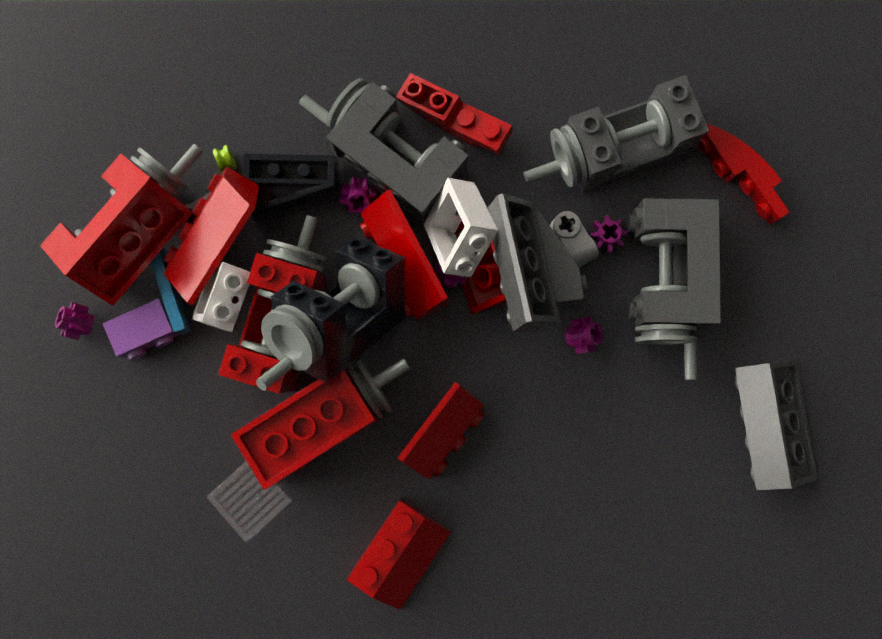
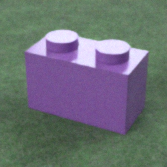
[103,298,180,360]

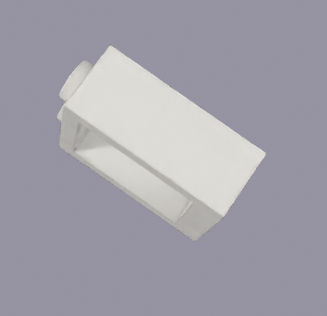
[424,178,498,277]
[191,262,250,332]

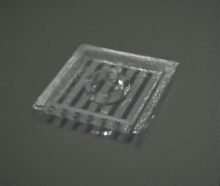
[207,461,293,542]

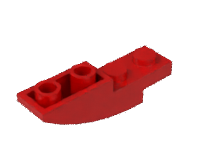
[396,73,513,155]
[697,123,790,225]

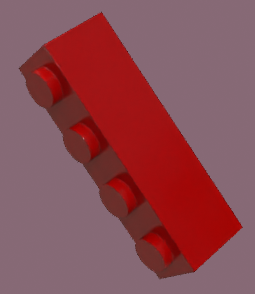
[163,166,259,305]
[359,189,448,322]

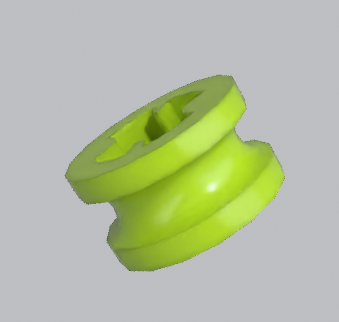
[213,145,237,173]

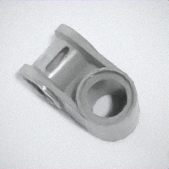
[550,211,599,268]

